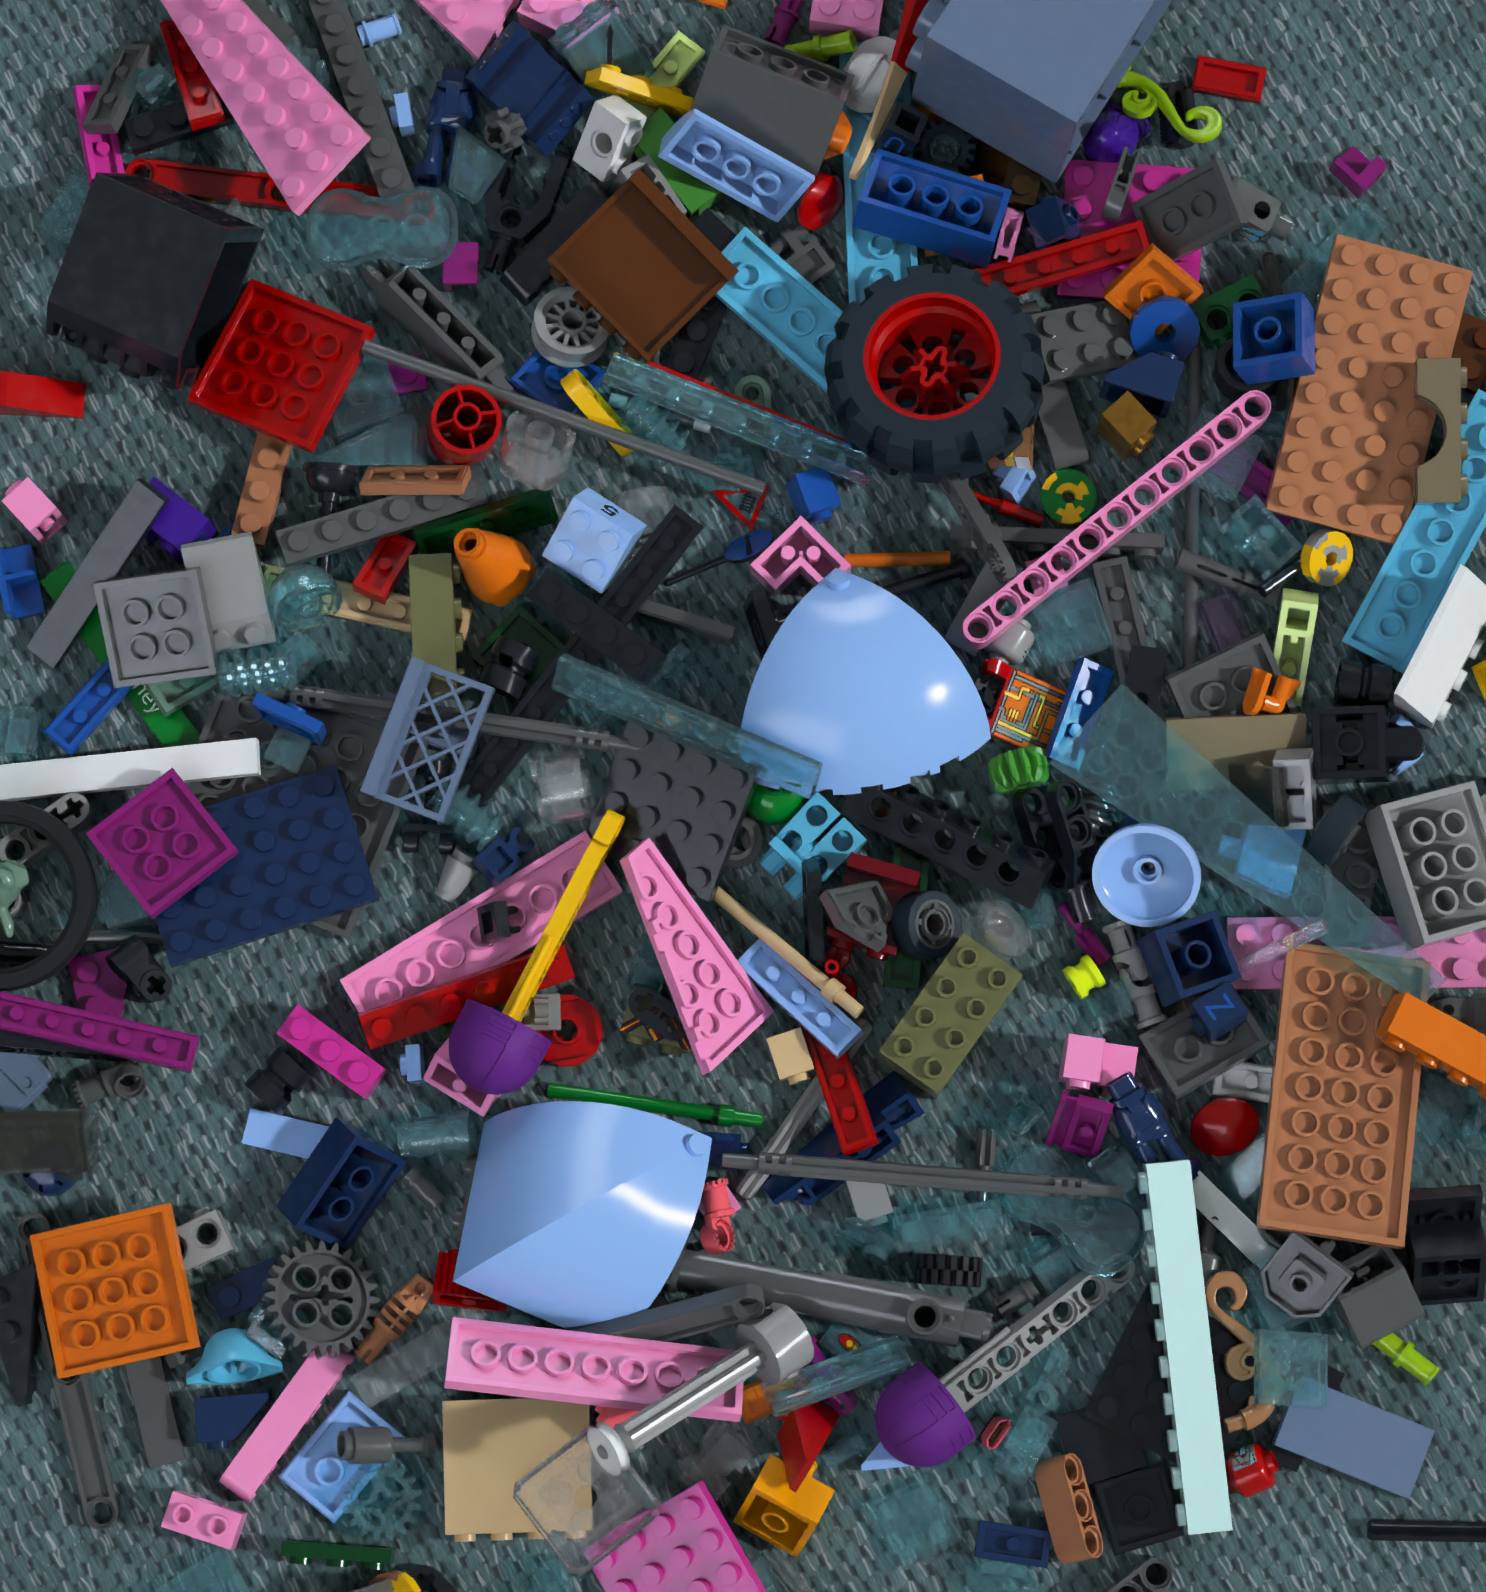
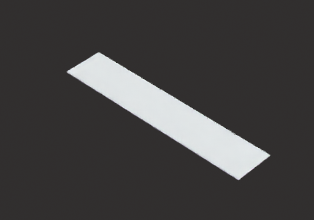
[1193,1170,1278,1271]

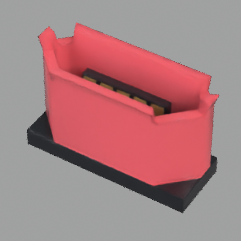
[976,1412,1012,1451]

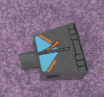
[1231,175,1292,243]

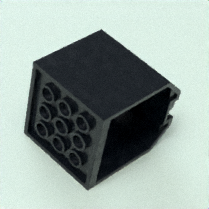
[46,172,264,390]

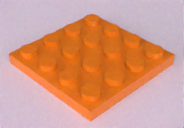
[29,1203,201,1379]

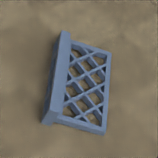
[360,656,495,824]

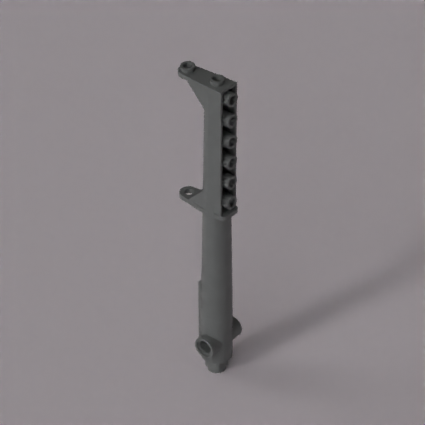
[452,1153,993,1347]

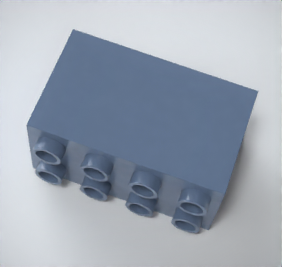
[905,0,1172,184]

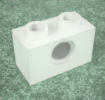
[572,94,647,182]

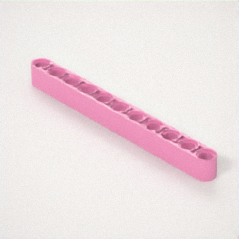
[961,390,1271,650]

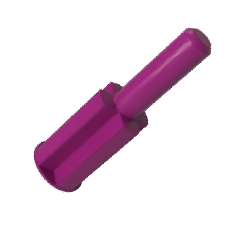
[1057,902,1112,968]

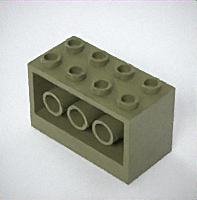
[877,933,1023,1099]

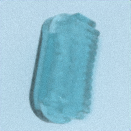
[965,1559,1038,1592]

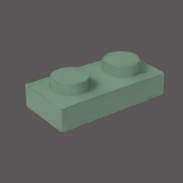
[146,669,225,717]

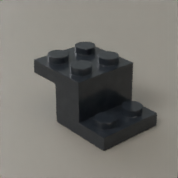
[1405,1184,1486,1306]

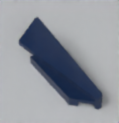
[762,1071,925,1205]

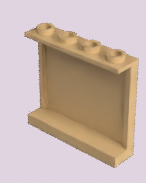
[442,1398,594,1542]

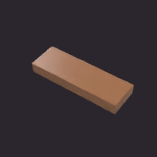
[359,465,471,495]

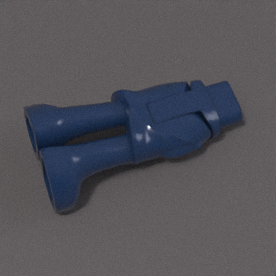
[411,68,478,191]
[1106,1072,1204,1201]

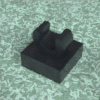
[477,901,521,943]

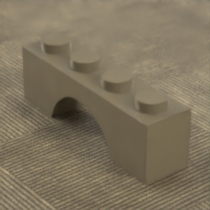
[1414,358,1468,505]

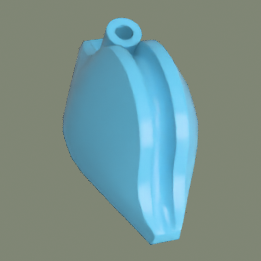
[186,1328,283,1385]

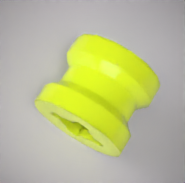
[1062,954,1106,1000]

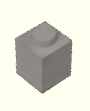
[845,1181,894,1228]

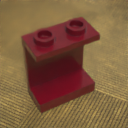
[826,852,920,962]

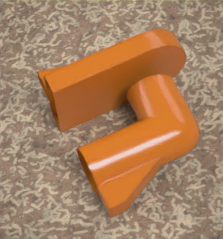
[1243,667,1301,716]

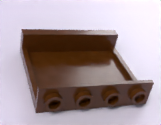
[547,168,739,362]

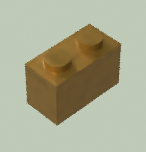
[1096,391,1157,460]

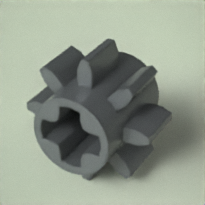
[482,106,527,154]

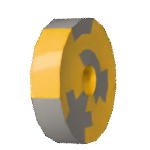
[1300,528,1353,587]

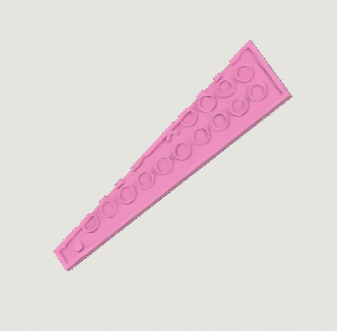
[161,0,372,216]

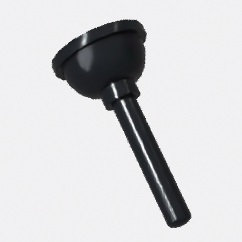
[302,462,360,580]

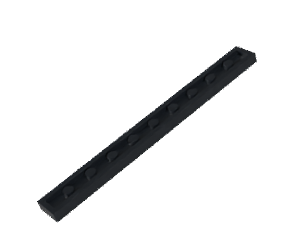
[457,505,704,808]

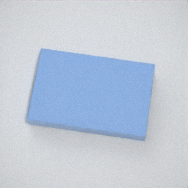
[278,1391,404,1523]

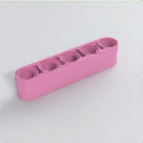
[219,1349,355,1503]

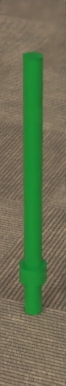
[547,1083,763,1128]

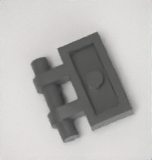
[768,223,836,286]

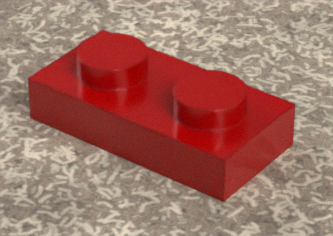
[352,534,418,605]

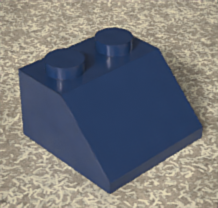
[1099,351,1185,419]

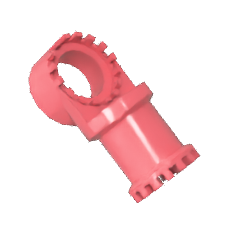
[700,1178,736,1255]

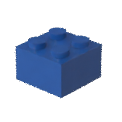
[1233,291,1315,385]

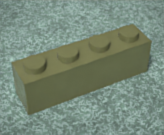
[408,553,465,701]

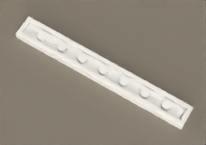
[0,738,261,801]

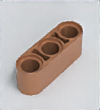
[1034,1453,1103,1564]

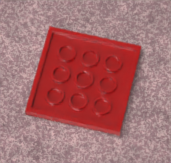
[187,279,376,454]

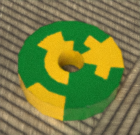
[1040,469,1097,526]

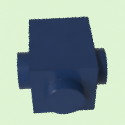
[1025,196,1081,249]

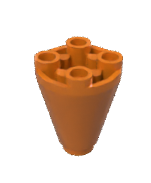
[454,528,536,607]

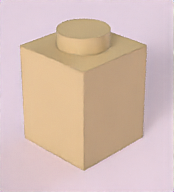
[766,1027,815,1085]

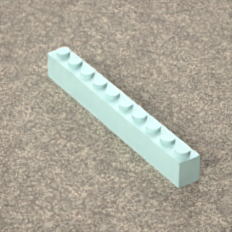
[1137,1159,1233,1535]

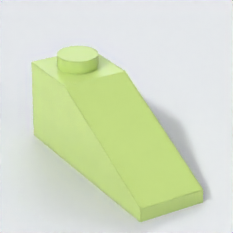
[1273,588,1319,706]

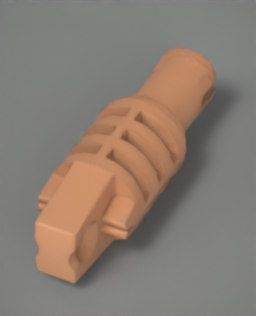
[353,1273,434,1365]

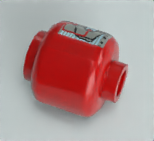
[1225,1443,1279,1498]

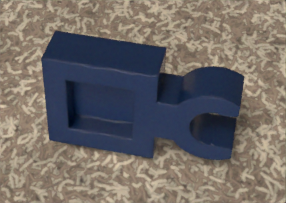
[471,826,535,888]

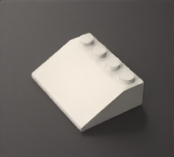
[1394,564,1486,729]

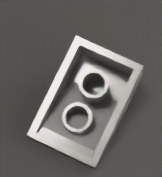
[181,531,276,653]

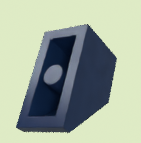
[194,1392,272,1450]

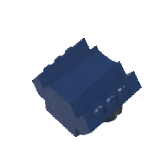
[465,20,595,157]

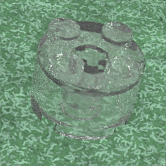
[499,410,576,491]
[530,748,597,827]

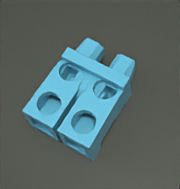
[760,791,867,901]

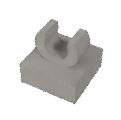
[524,993,561,1032]

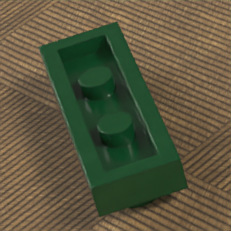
[280,1539,395,1570]

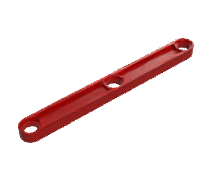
[125,158,435,226]

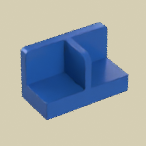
[0,544,47,621]

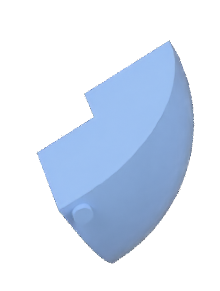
[738,568,991,795]

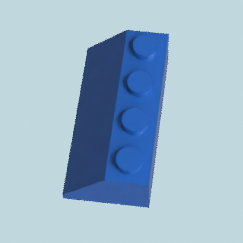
[853,148,1012,268]

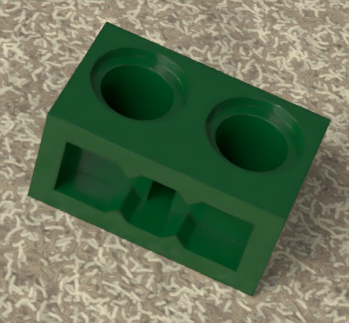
[1191,273,1266,350]

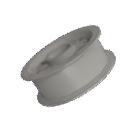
[531,286,609,368]

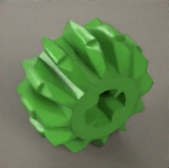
[988,746,1050,795]

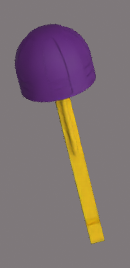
[448,809,625,1095]

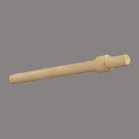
[714,886,865,1019]

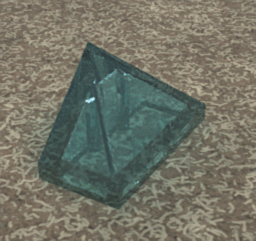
[448,127,506,204]

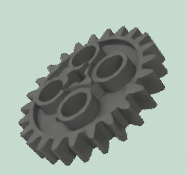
[260,1240,380,1360]

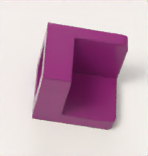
[1329,146,1388,198]
[443,242,480,292]

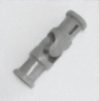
[1102,921,1168,1030]

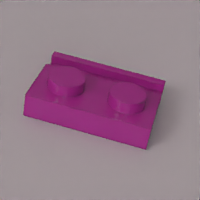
[1045,1089,1114,1159]

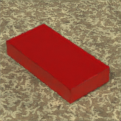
[1191,55,1267,104]

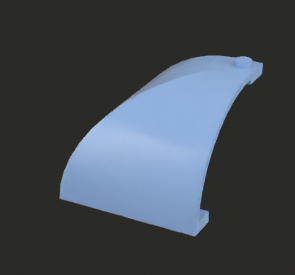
[453,1101,712,1330]

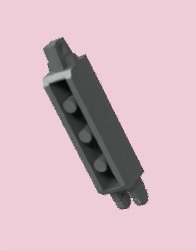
[361,254,513,406]

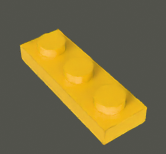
[584,64,694,116]

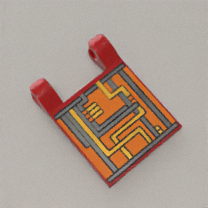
[981,658,1066,760]

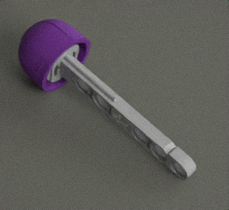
[875,1249,1135,1467]

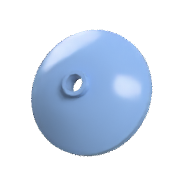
[1092,823,1201,927]

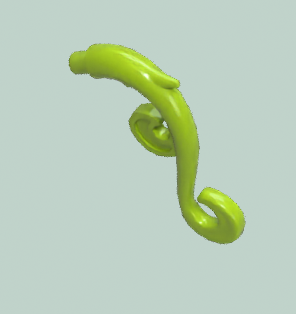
[1117,66,1222,143]

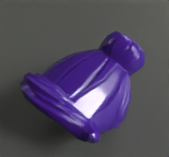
[1083,98,1151,163]

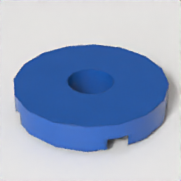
[1129,295,1200,361]

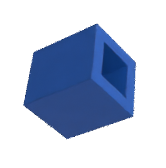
[786,465,841,525]

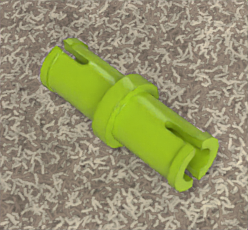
[785,29,857,62]
[1373,1333,1440,1386]

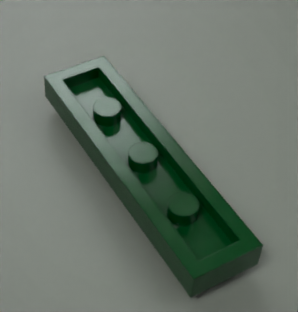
[413,485,559,555]
[882,843,930,990]

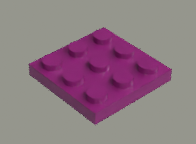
[86,768,239,919]

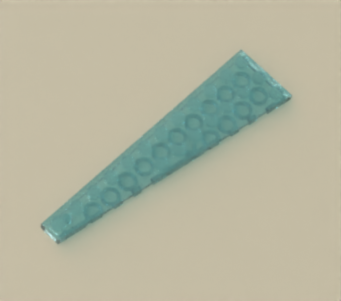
[1049,684,1446,1002]

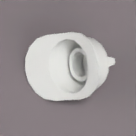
[843,36,896,113]

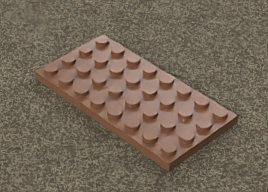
[1263,234,1473,545]
[1256,940,1431,1249]

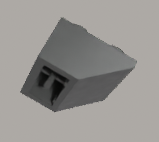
[1331,1245,1425,1349]

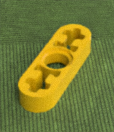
[560,369,634,457]

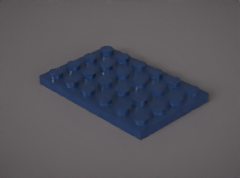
[156,765,379,968]

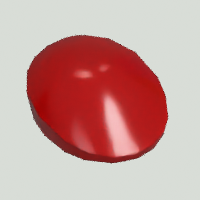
[797,172,844,230]
[1190,1096,1259,1156]

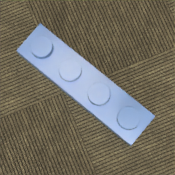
[738,939,863,1059]

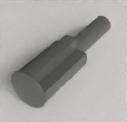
[974,1127,998,1202]

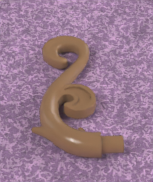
[1204,1270,1289,1433]

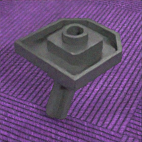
[1261,1232,1354,1319]

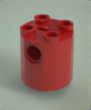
[426,384,502,467]

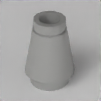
[435,847,479,903]

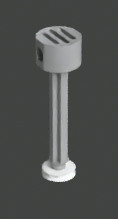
[587,1302,814,1476]

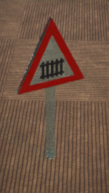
[711,485,824,534]

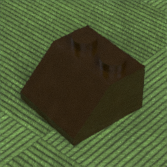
[970,138,1042,215]

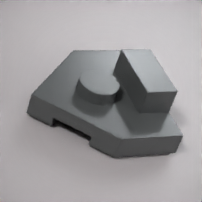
[819,879,894,952]

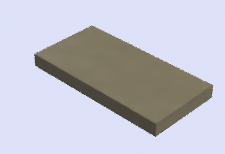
[1163,712,1306,791]

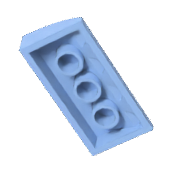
[658,108,815,223]

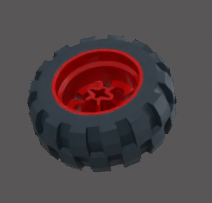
[824,263,1045,484]

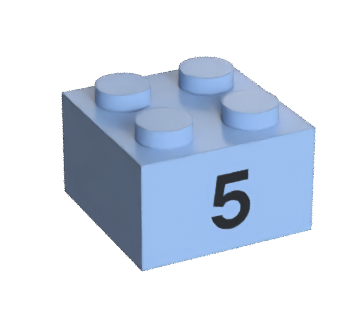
[542,487,647,594]

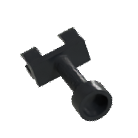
[403,759,455,854]

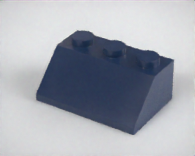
[276,1117,407,1251]

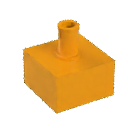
[733,1454,835,1558]

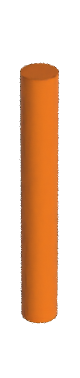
[844,551,951,568]

